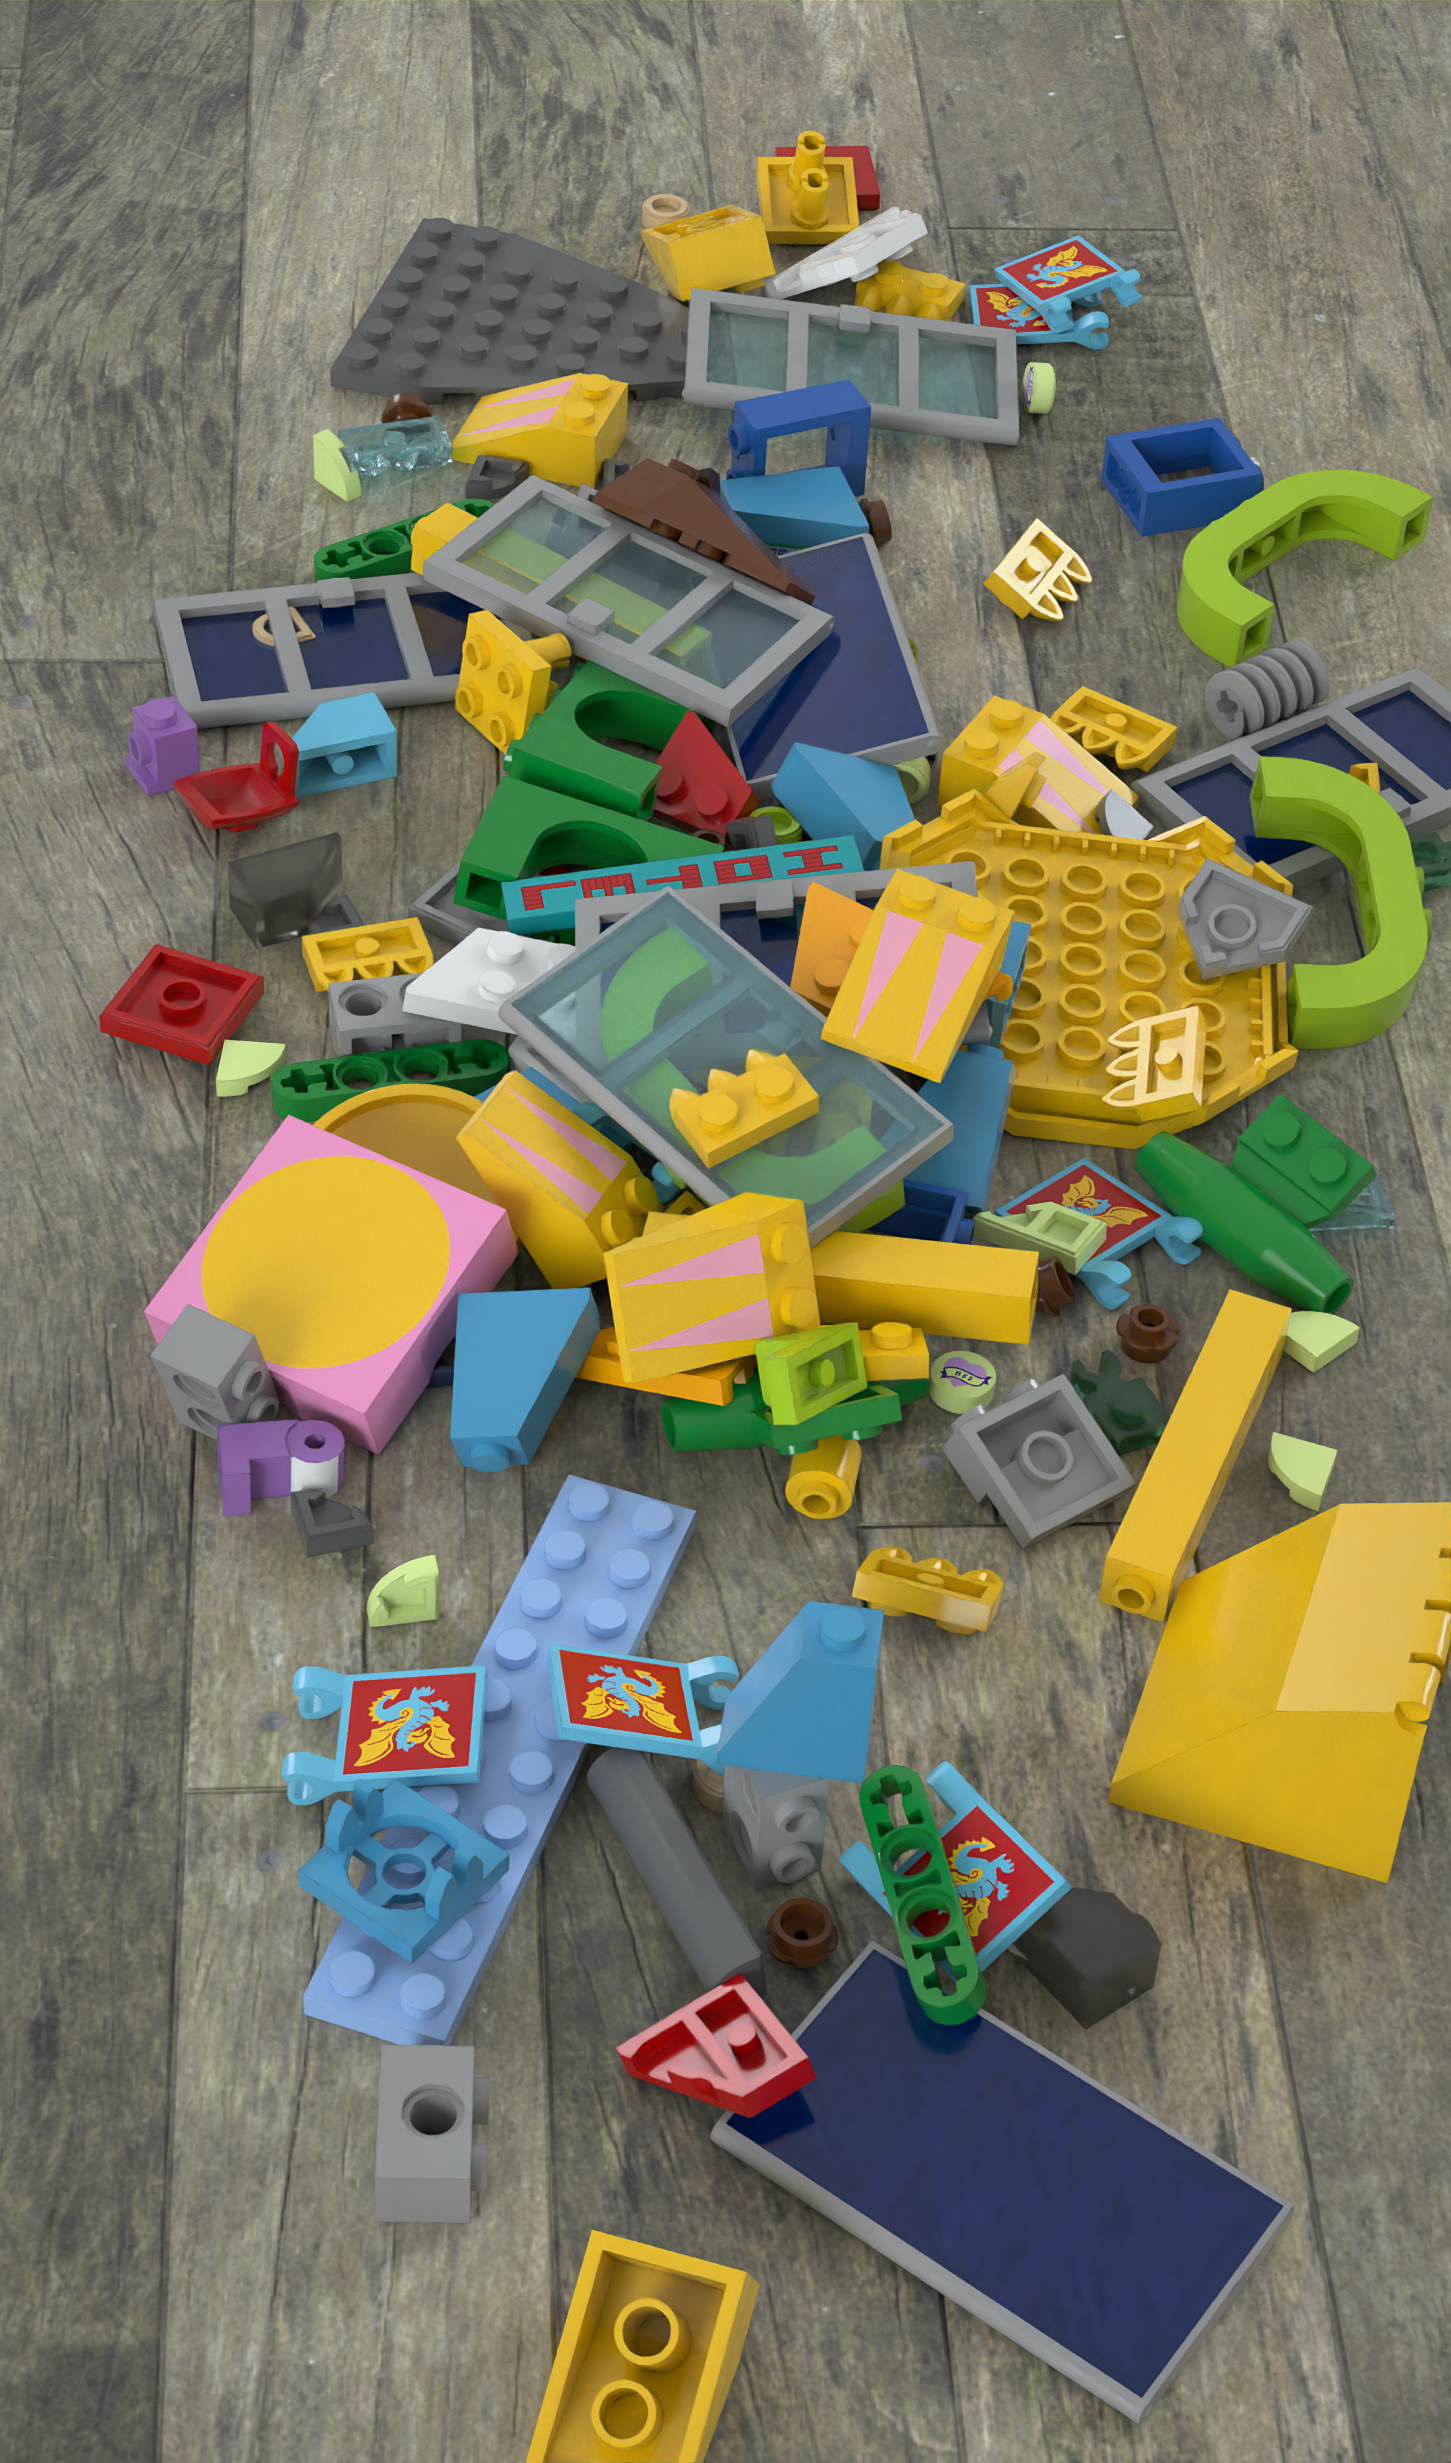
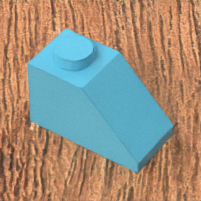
[292,692,397,798]

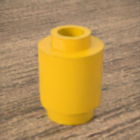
[785,1434,862,1519]

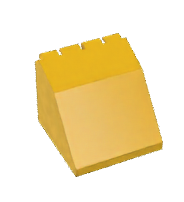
[1108,1502,1451,1883]

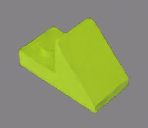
[755,1323,868,1425]

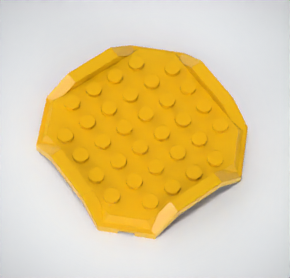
[874,789,1299,1150]

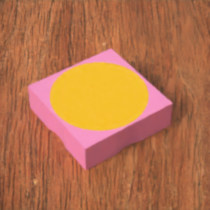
[144,1115,518,1455]

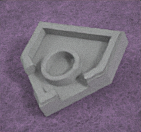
[1178,858,1313,980]

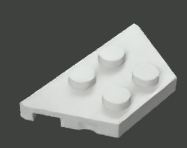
[762,206,928,299]
[402,928,613,1047]

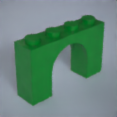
[503,660,716,822]
[453,776,724,921]

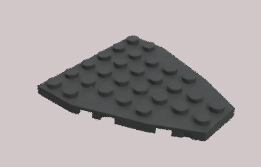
[330,218,725,405]

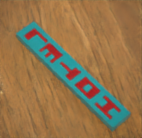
[501,835,864,935]

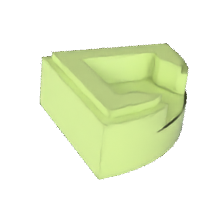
[313,429,361,502]
[216,1040,286,1097]
[1284,1311,1360,1373]
[1268,1432,1338,1511]
[367,1555,439,1627]

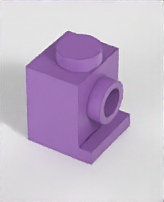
[125,696,200,797]

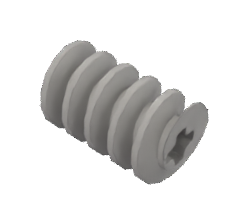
[1205,640,1330,740]

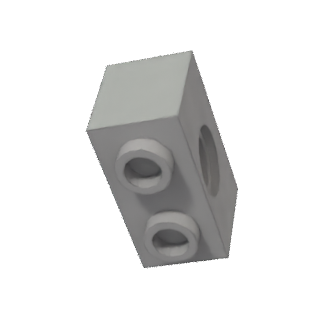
[375,2045,490,2223]

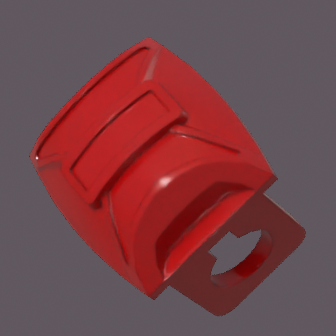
[174,721,299,833]

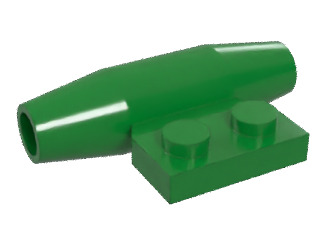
[1134,1094,1377,1315]
[661,1366,929,1455]

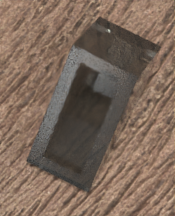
[228,832,343,949]
[1008,1887,1162,2030]

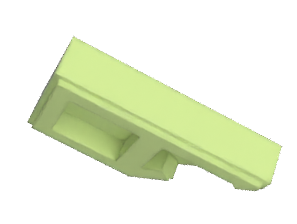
[973,1202,1107,1275]

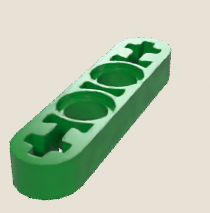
[314,498,495,583]
[272,1039,509,1122]
[859,1765,986,2026]

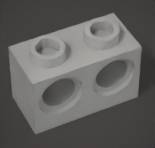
[328,973,461,1057]
[150,1304,281,1440]
[721,1765,830,1890]

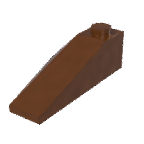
[592,458,816,605]

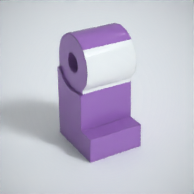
[217,1419,345,1516]

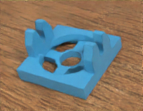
[298,1779,510,1964]

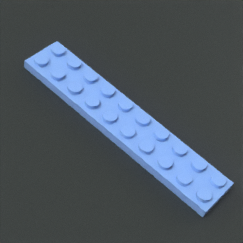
[303,1474,696,2046]

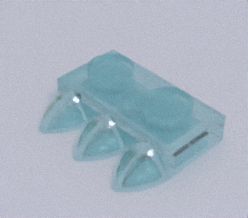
[338,416,453,478]

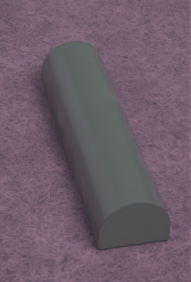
[587,1747,767,1999]

